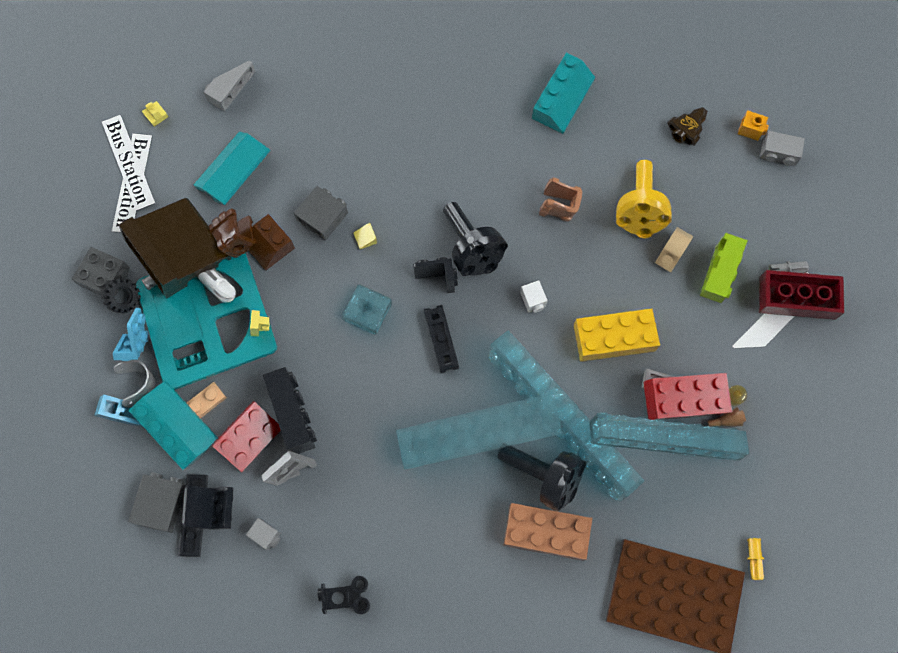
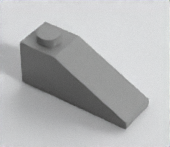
[203,61,256,111]

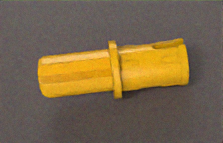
[747,538,764,580]

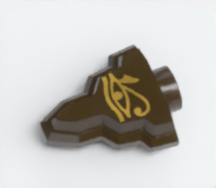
[667,107,708,146]

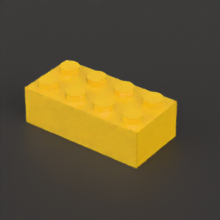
[573,309,660,362]

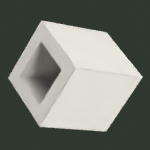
[520,280,548,313]

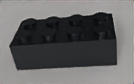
[263,367,317,454]

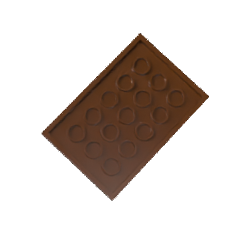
[606,539,745,653]

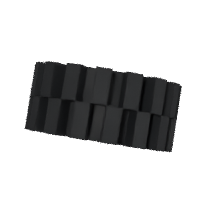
[101,278,141,313]

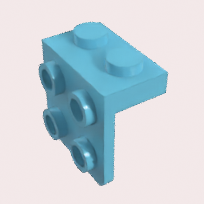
[112,308,149,361]

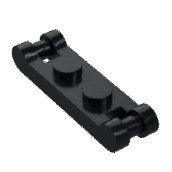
[424,305,459,374]

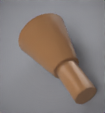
[707,407,746,429]

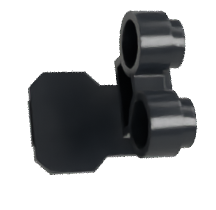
[318,576,370,615]

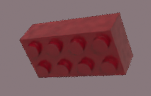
[759,270,844,320]

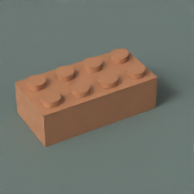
[503,503,592,561]

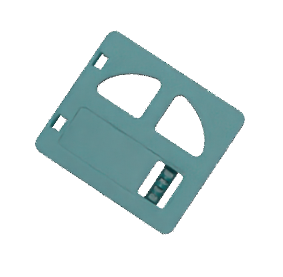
[136,253,277,390]

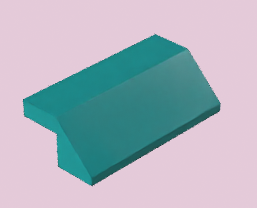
[194,132,271,205]

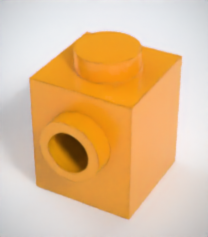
[738,110,769,141]

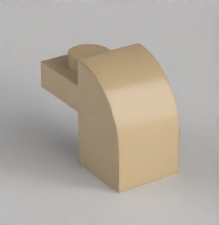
[655,227,694,272]

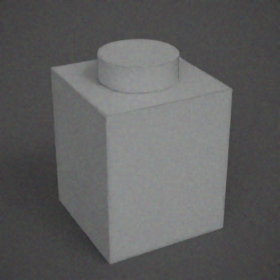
[246,518,281,550]

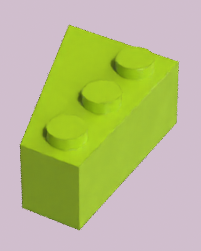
[700,233,748,303]

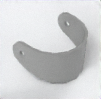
[114,360,158,408]

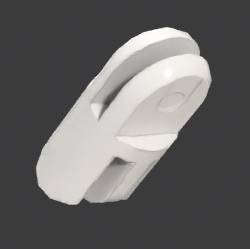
[198,268,236,303]

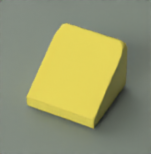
[354,223,377,250]

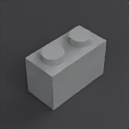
[760,131,805,166]

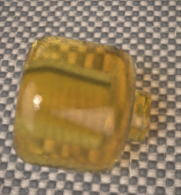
[729,385,747,406]

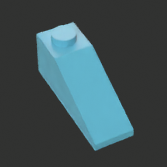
[94,395,143,427]

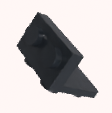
[413,257,458,293]
[182,485,233,530]

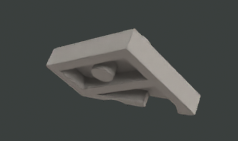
[261,451,317,486]

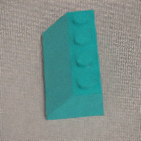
[532,52,595,134]
[128,381,218,470]

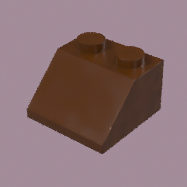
[249,214,295,271]

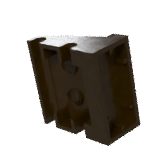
[118,198,232,299]

